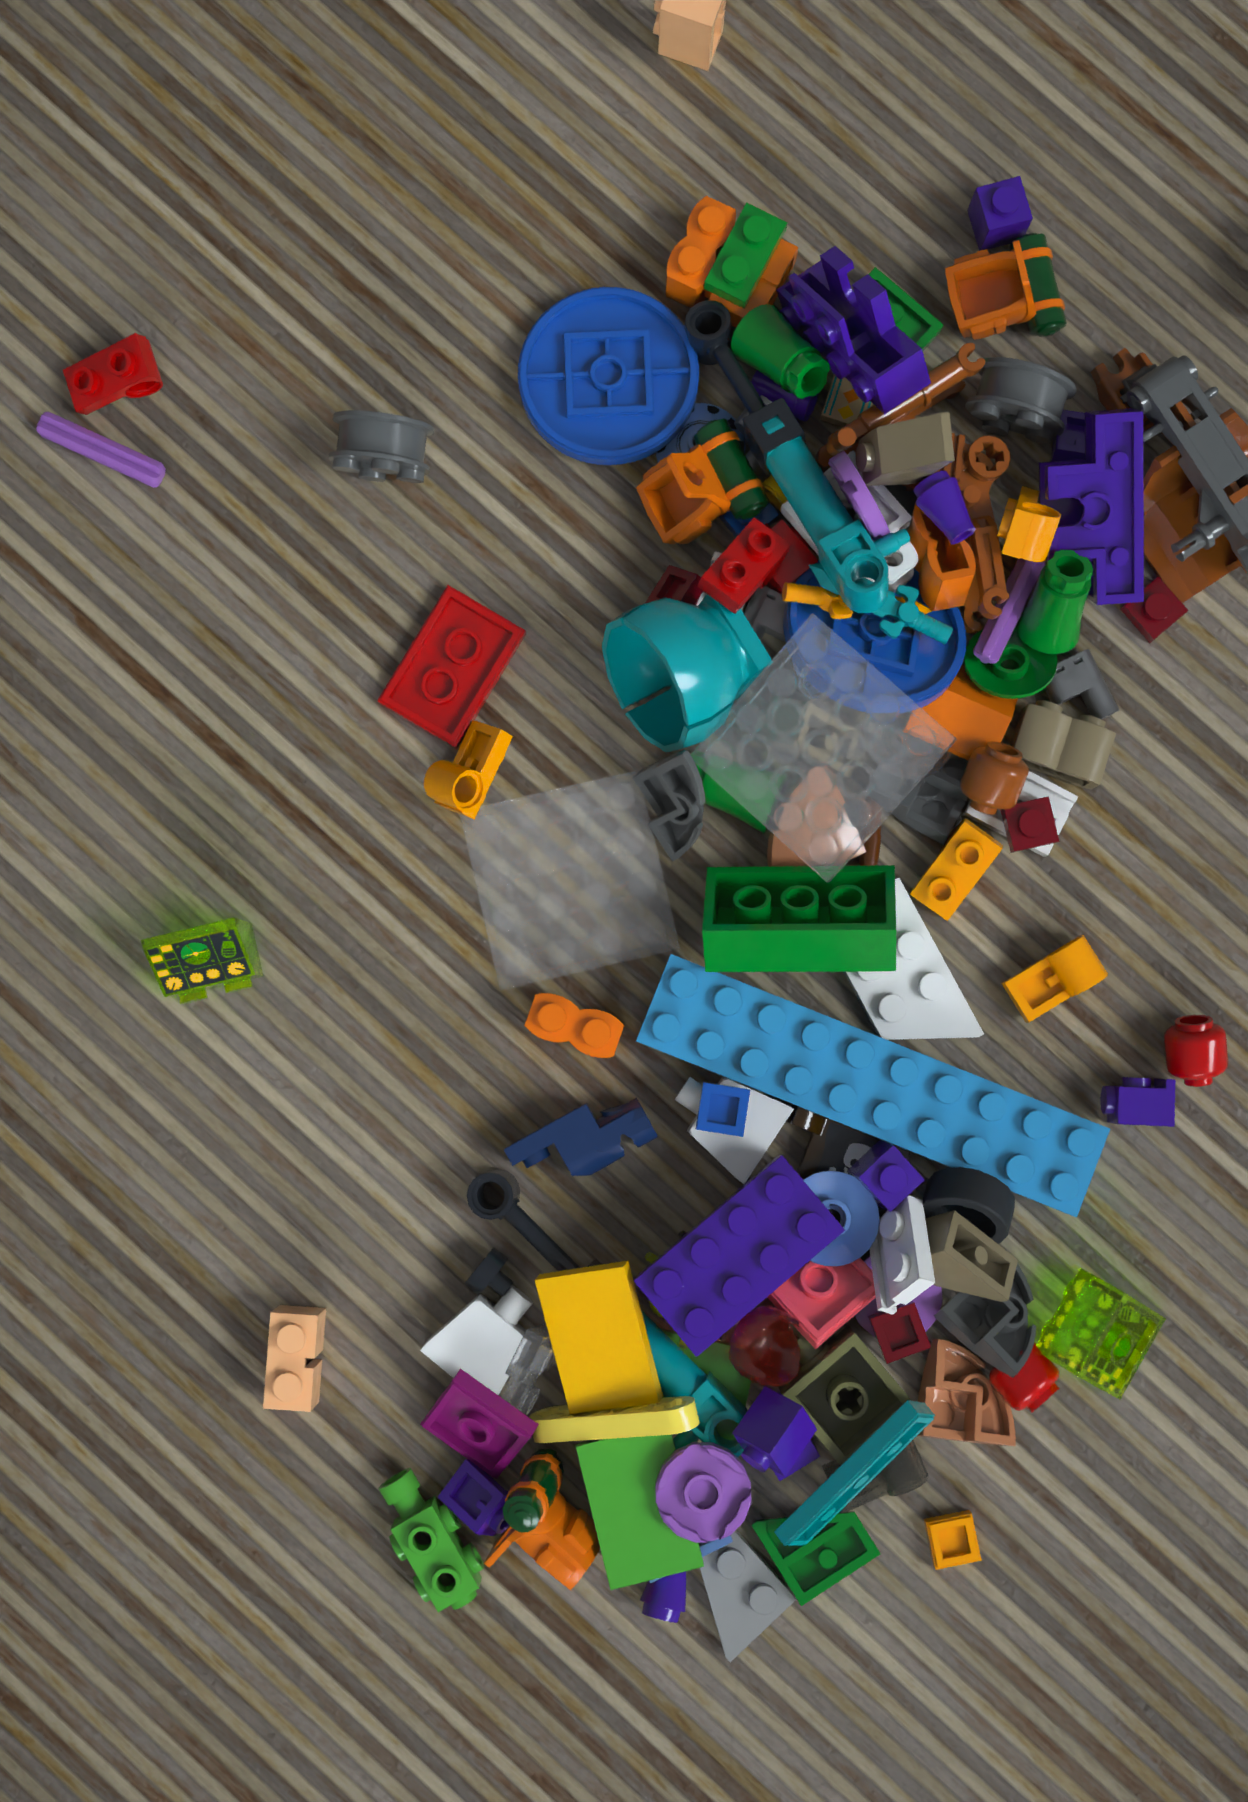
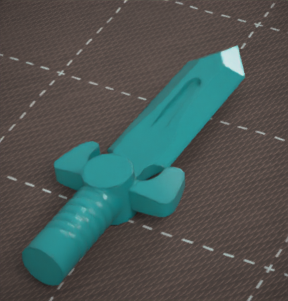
[809,563,953,645]

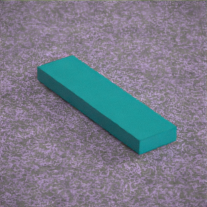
[774,1400,935,1546]

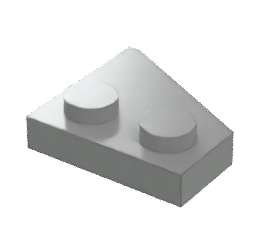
[700,1530,796,1662]

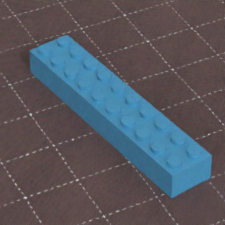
[636,954,1110,1217]

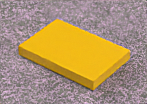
[535,1261,663,1414]

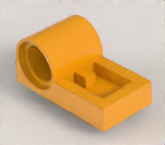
[997,486,1061,562]
[424,720,513,820]
[910,818,1003,921]
[1001,935,1108,1023]

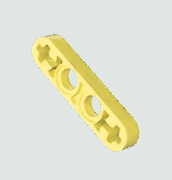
[529,1396,700,1443]

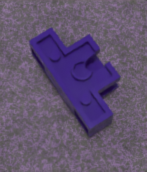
[776,246,931,414]
[1039,408,1144,605]

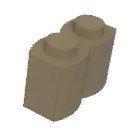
[1010,700,1116,790]

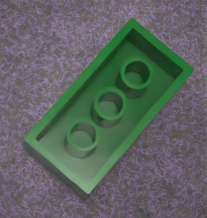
[702,865,896,972]

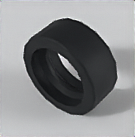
[923,1167,1015,1244]

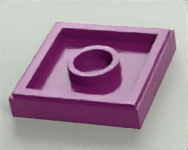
[420,1368,539,1479]

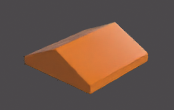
[904,665,1018,761]

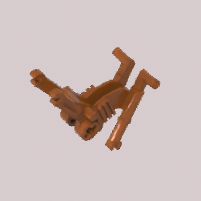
[815,343,1010,634]

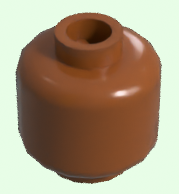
[960,741,1029,815]

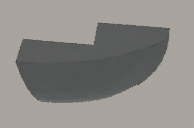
[866,748,969,845]
[632,750,706,862]
[934,1248,1036,1377]

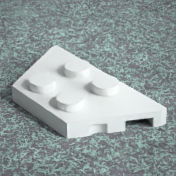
[844,878,984,1040]

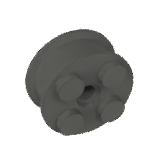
[965,357,1077,444]
[328,410,435,483]

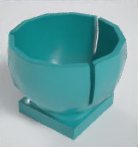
[602,594,774,752]

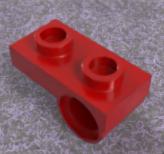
[63,333,163,415]
[697,518,792,614]

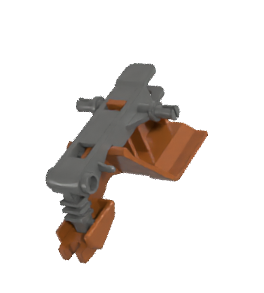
[1090,348,1248,603]

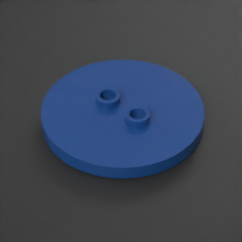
[518,287,699,465]
[783,560,966,715]

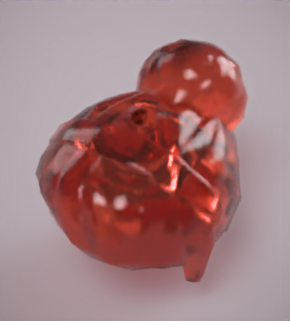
[728,1306,801,1386]

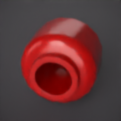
[1164,1015,1228,1087]
[989,1342,1060,1413]

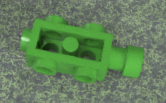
[378,1468,484,1612]

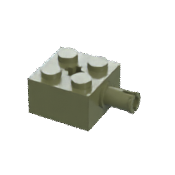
[773,1318,912,1465]

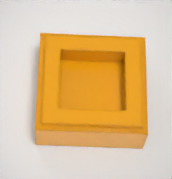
[924,1510,982,1570]

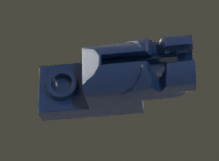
[503,1098,658,1176]

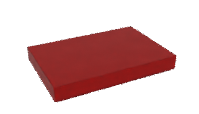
[377,585,526,749]

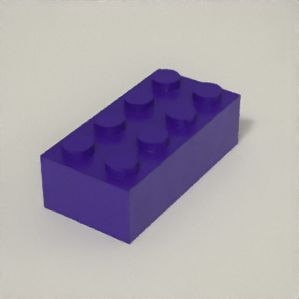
[634,1155,845,1357]

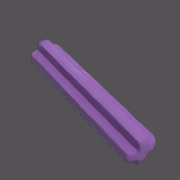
[36,412,166,488]
[973,558,1047,664]

